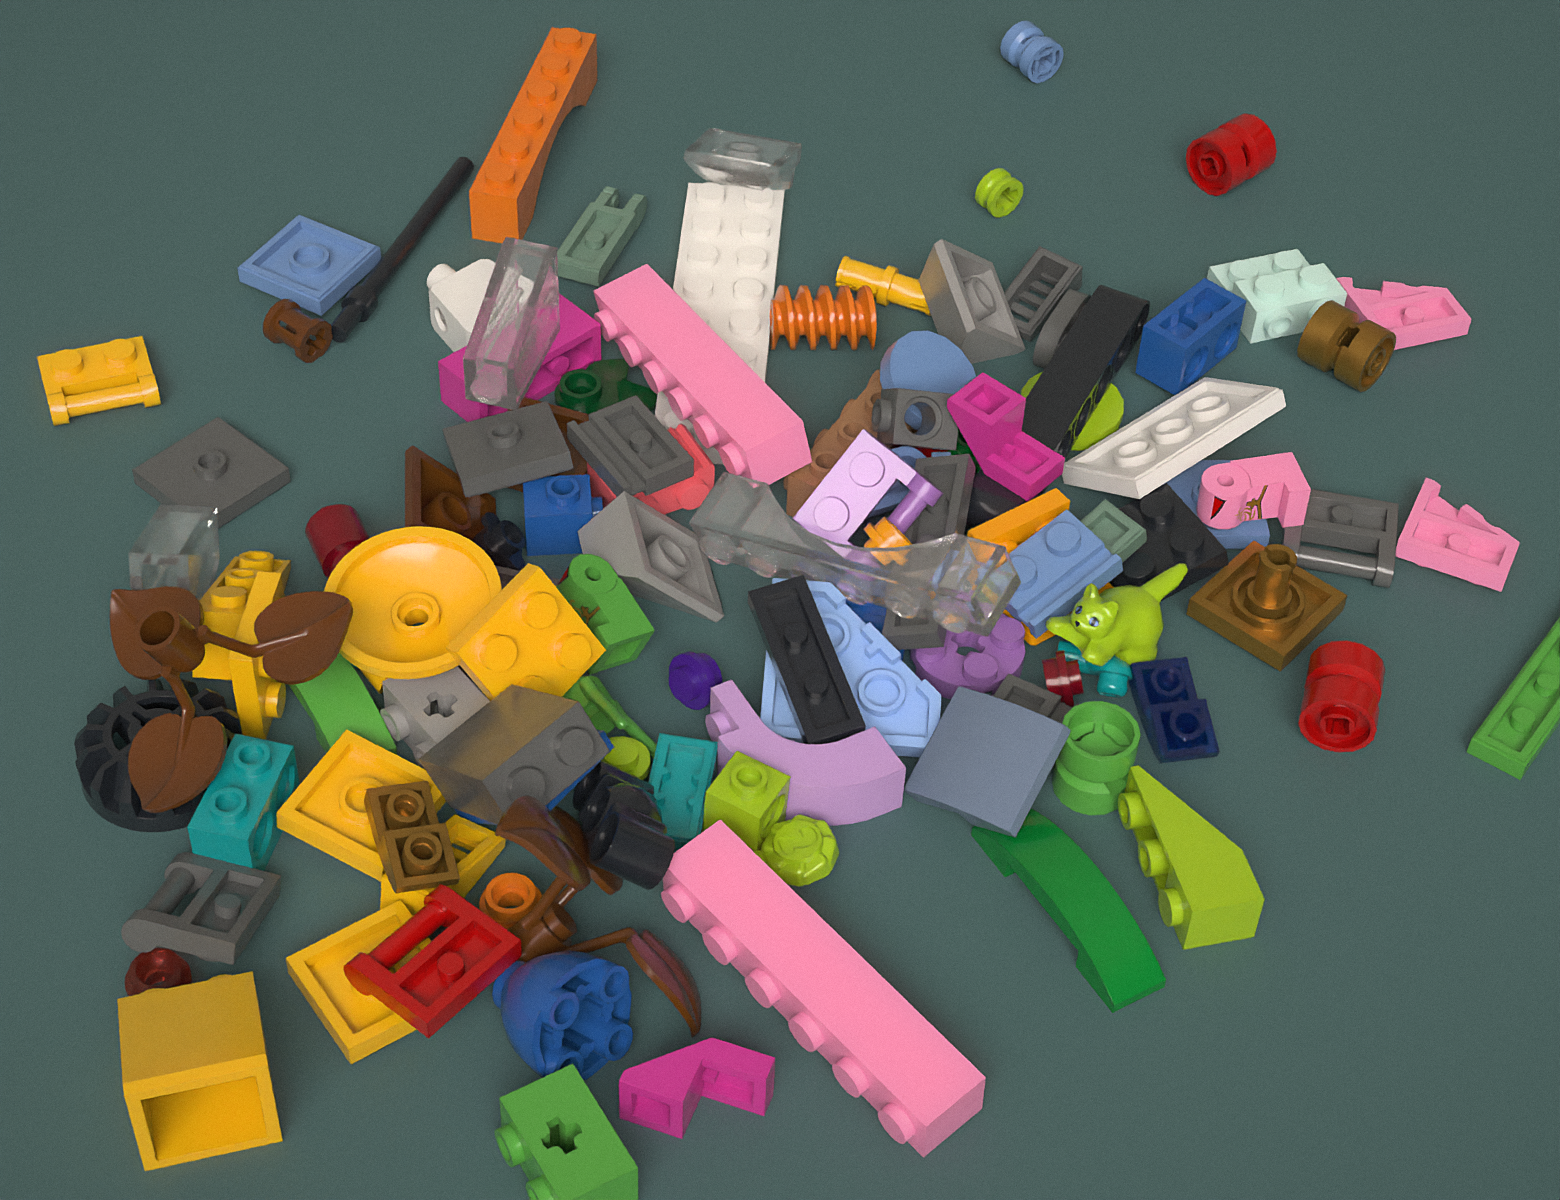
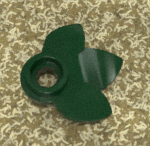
[554,359,658,414]

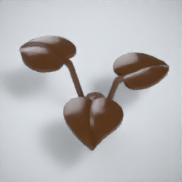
[110,586,353,813]
[495,795,701,1038]

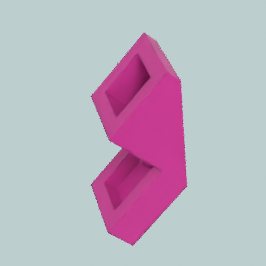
[947,372,1065,501]
[619,1037,775,1139]

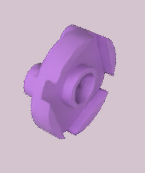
[909,595,1025,699]

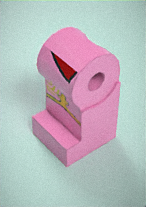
[1196,452,1311,529]

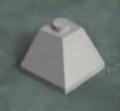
[577,491,724,623]

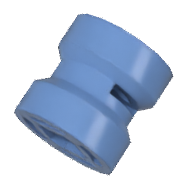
[1000,20,1064,83]

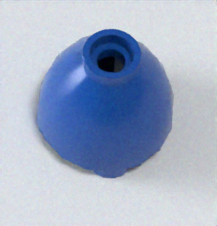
[492,951,633,1080]

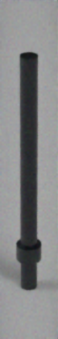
[331,157,474,342]

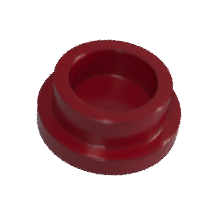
[1042,650,1084,707]

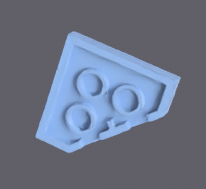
[760,578,941,758]

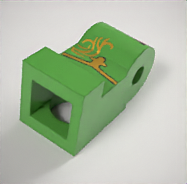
[556,554,655,675]

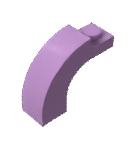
[705,680,906,826]

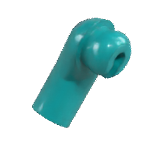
[1058,640,1133,698]

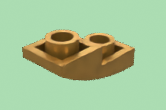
[364,781,460,894]

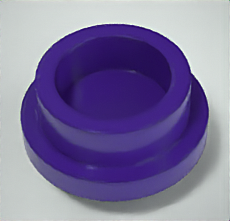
[669,651,723,710]

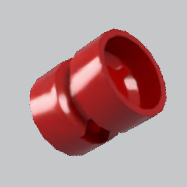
[1186,113,1277,196]
[1298,640,1385,752]

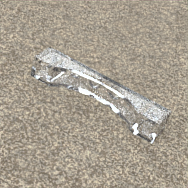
[689,472,1021,637]

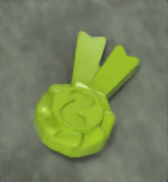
[753,814,839,886]

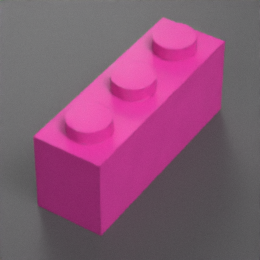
[438,294,601,422]

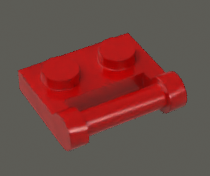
[343,884,522,1039]

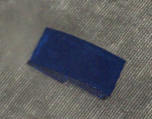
[1128,657,1220,763]

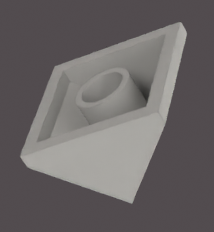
[919,239,1025,364]

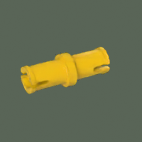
[835,256,931,316]

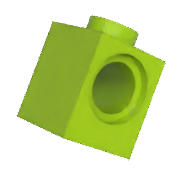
[702,751,791,851]

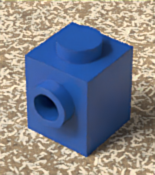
[523,474,603,556]

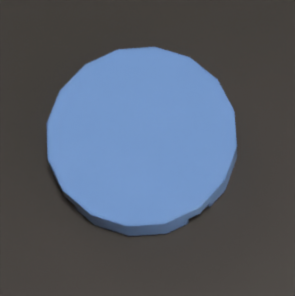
[880,330,976,430]

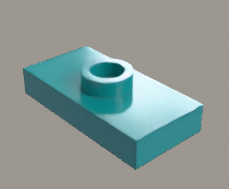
[649,733,718,852]

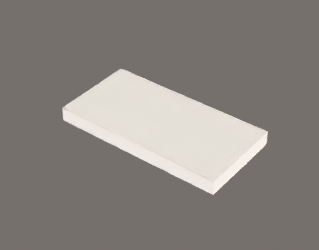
[1062,377,1286,499]

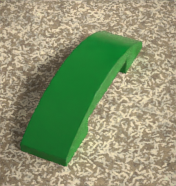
[971,808,1166,1013]

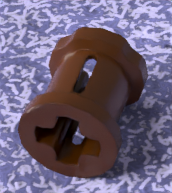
[263,299,333,363]

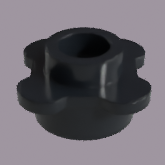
[473,512,526,571]

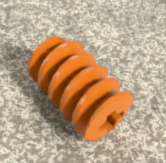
[769,285,877,350]

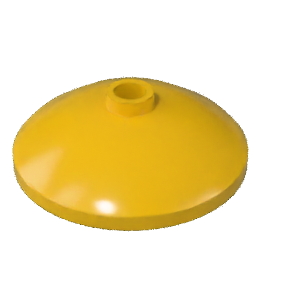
[324,526,502,679]

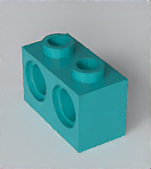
[187,734,300,871]

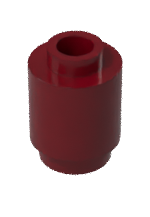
[305,504,370,578]

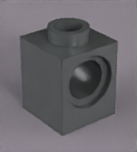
[871,388,958,450]

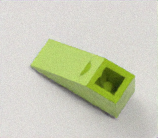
[1118,765,1265,950]

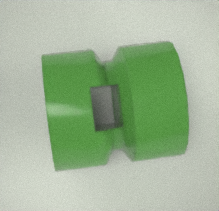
[1052,701,1141,815]

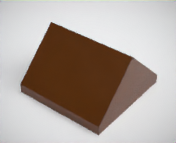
[405,445,496,541]

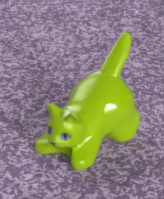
[1045,563,1188,671]

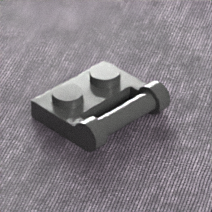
[1281,489,1399,588]
[121,852,281,965]

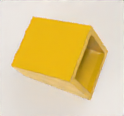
[117,971,283,1171]

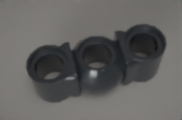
[572,760,675,890]

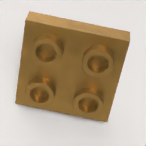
[1186,540,1347,672]

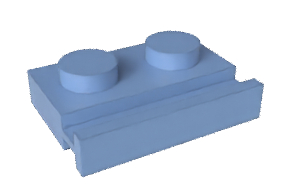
[980,509,1123,639]

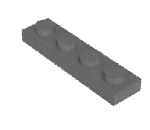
[882,454,976,650]

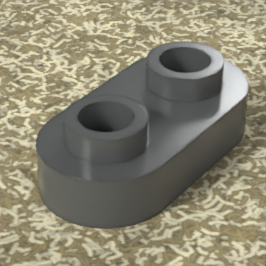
[1033,289,1091,369]

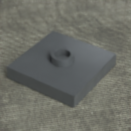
[442,401,573,498]
[132,417,291,537]

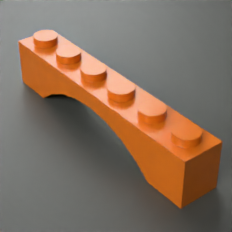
[469,27,597,246]

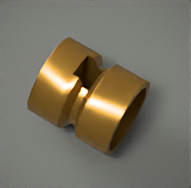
[1297,300,1396,392]

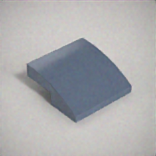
[904,686,1071,837]

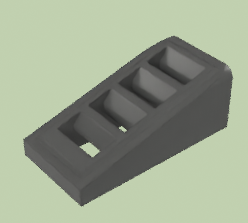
[1004,246,1083,342]

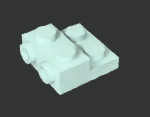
[1207,249,1347,344]

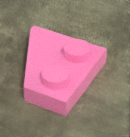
[1336,277,1472,350]
[1396,478,1520,592]

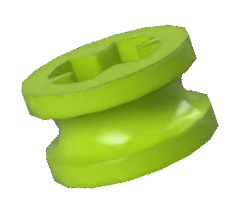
[975,168,1024,218]

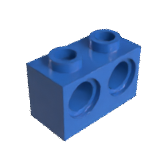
[1135,278,1246,395]

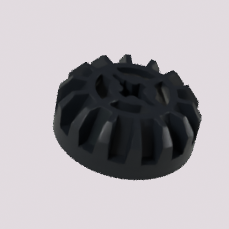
[74,679,243,832]

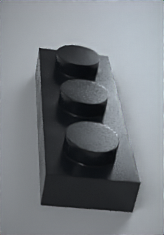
[748,574,866,744]

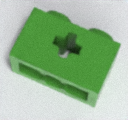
[494,1064,638,1200]

